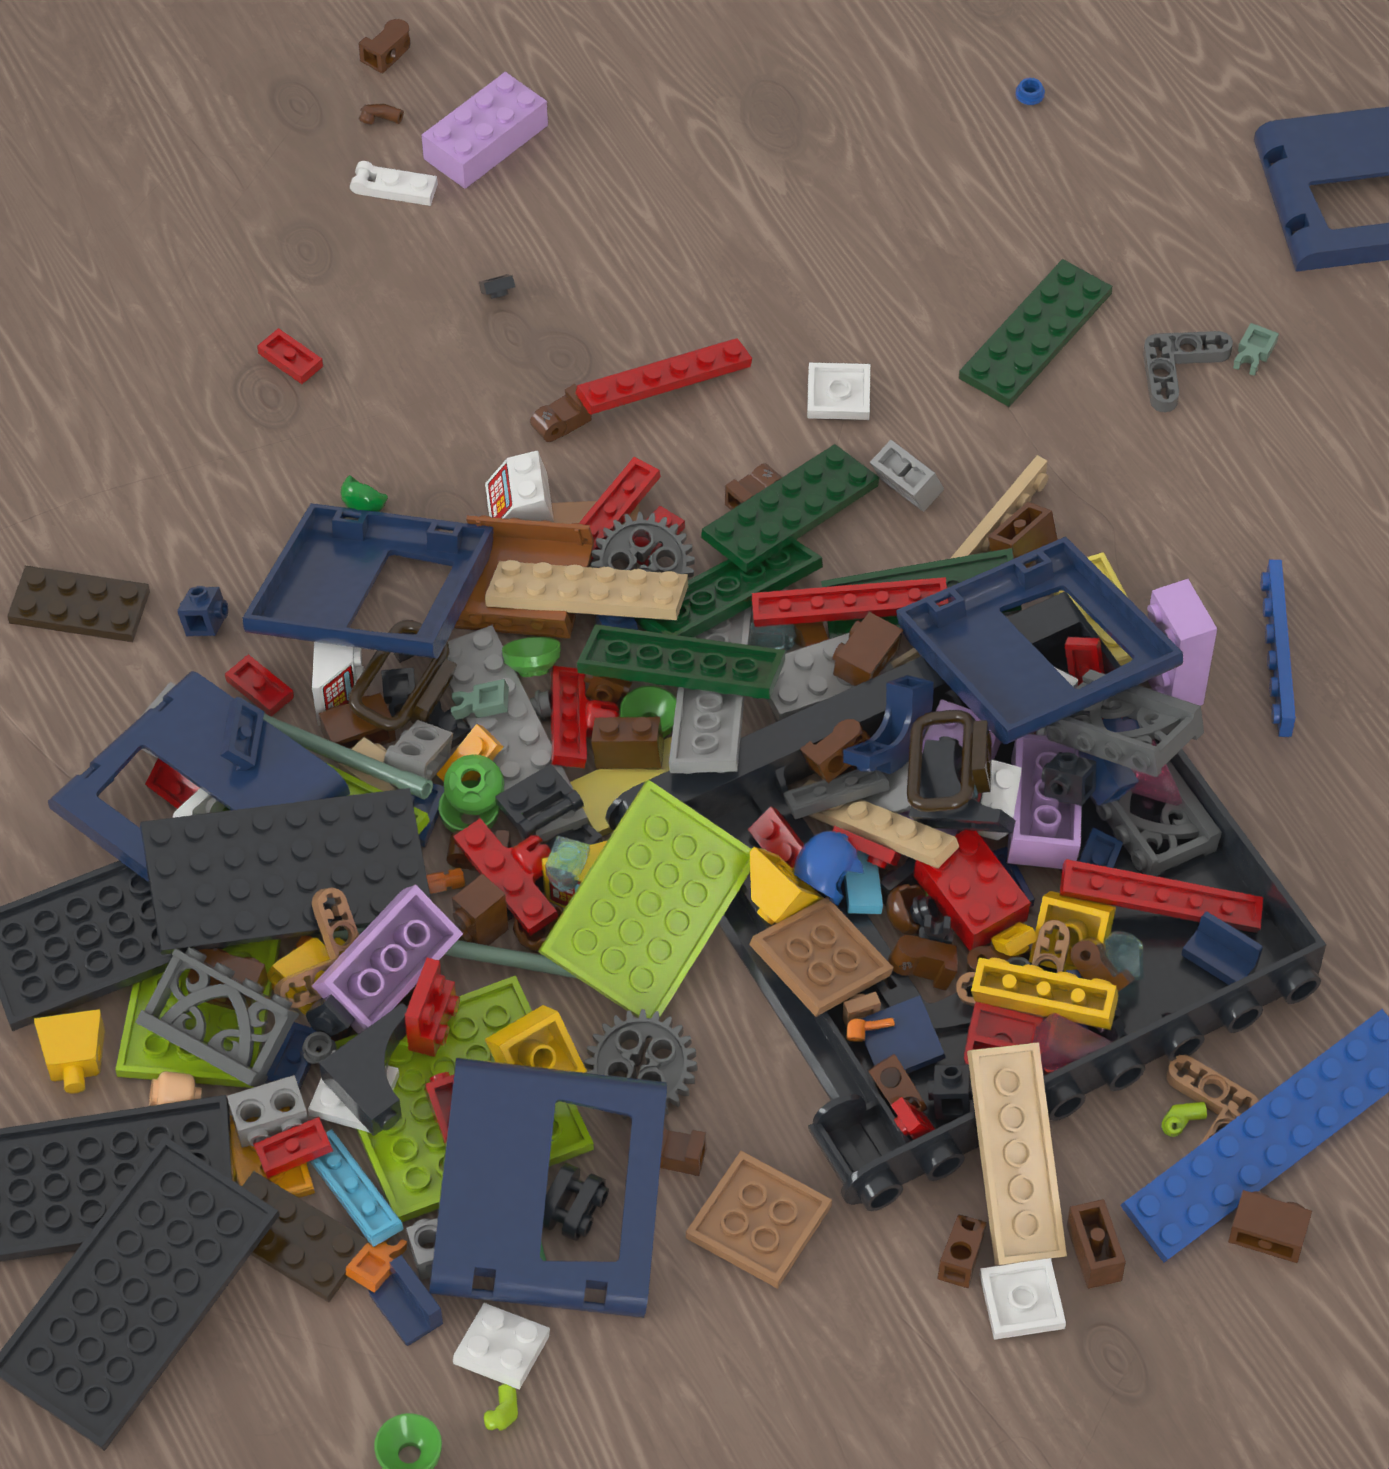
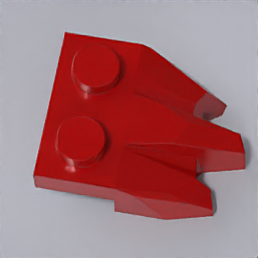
[964,1002,1043,1064]

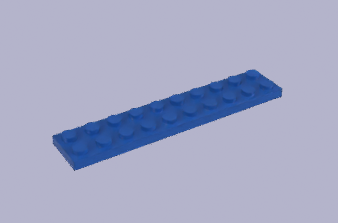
[1120,1009,1389,1263]

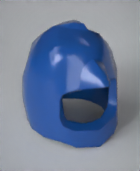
[792,830,864,906]

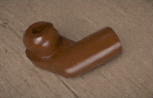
[359,104,404,125]

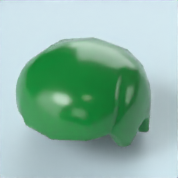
[340,475,388,512]

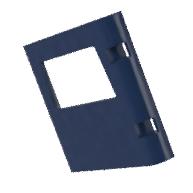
[1254,107,1389,272]
[242,503,493,659]
[896,536,1183,744]
[48,671,350,882]
[429,1058,667,1318]

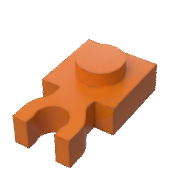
[345,1238,407,1293]

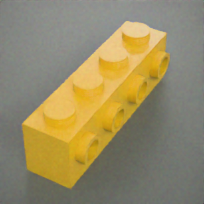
[971,958,1118,1030]

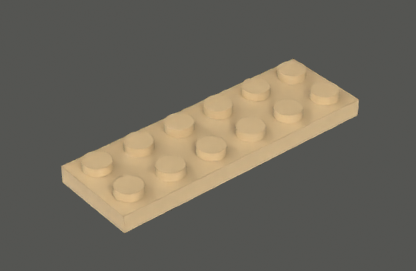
[485,560,688,620]
[967,1042,1067,1265]

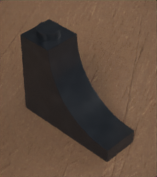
[909,736,1016,833]
[319,1003,407,1136]

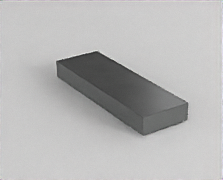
[784,769,890,819]

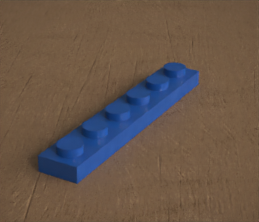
[1260,559,1296,737]

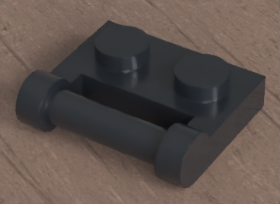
[495,764,584,839]

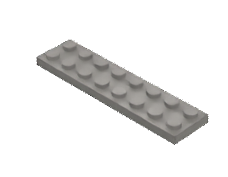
[669,606,753,774]
[447,625,588,842]

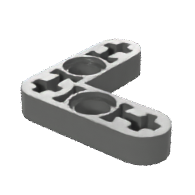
[1143,331,1233,412]

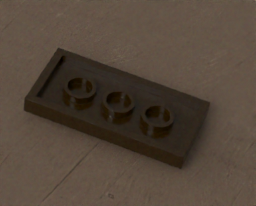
[7,565,150,642]
[242,1171,370,1302]

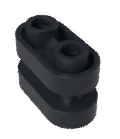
[543,1163,609,1241]

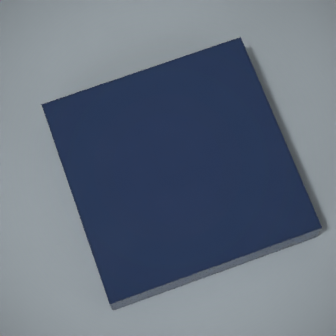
[861,995,946,1074]

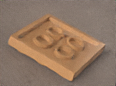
[749,897,894,1017]
[686,1151,832,1289]

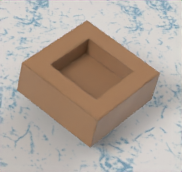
[843,992,881,1028]

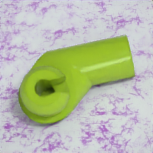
[1162,1102,1207,1137]
[484,1384,518,1431]

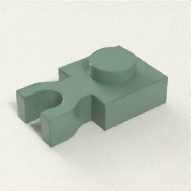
[1233,323,1279,376]
[451,679,509,720]

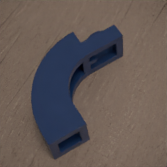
[843,675,934,774]
[1078,716,1140,806]

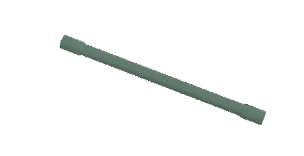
[263,714,433,799]
[333,927,578,979]

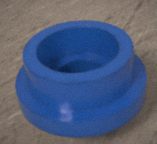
[1015,78,1045,105]

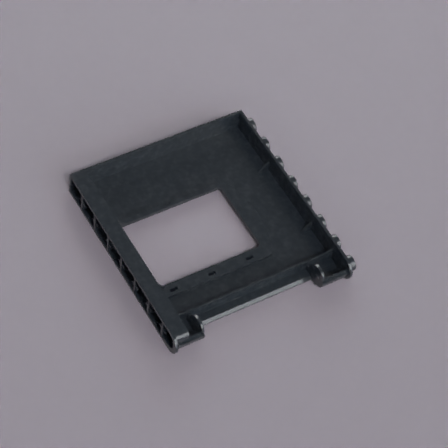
[605,591,1326,1211]

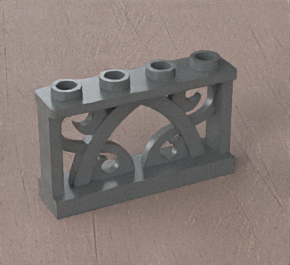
[1045,670,1204,777]
[1090,739,1222,876]
[135,947,300,1087]

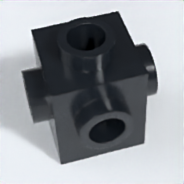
[1041,752,1096,806]
[928,1064,973,1120]

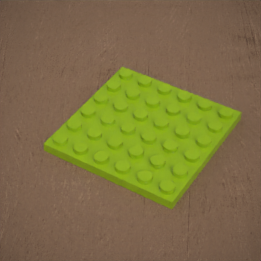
[335,975,594,1222]

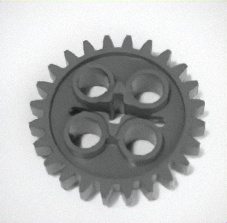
[591,512,695,577]
[584,1009,698,1119]

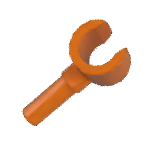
[846,1018,895,1042]

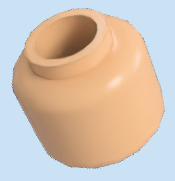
[149,1071,202,1106]

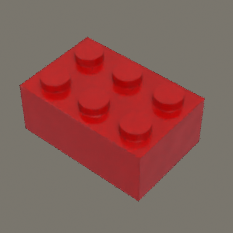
[914,830,1031,951]

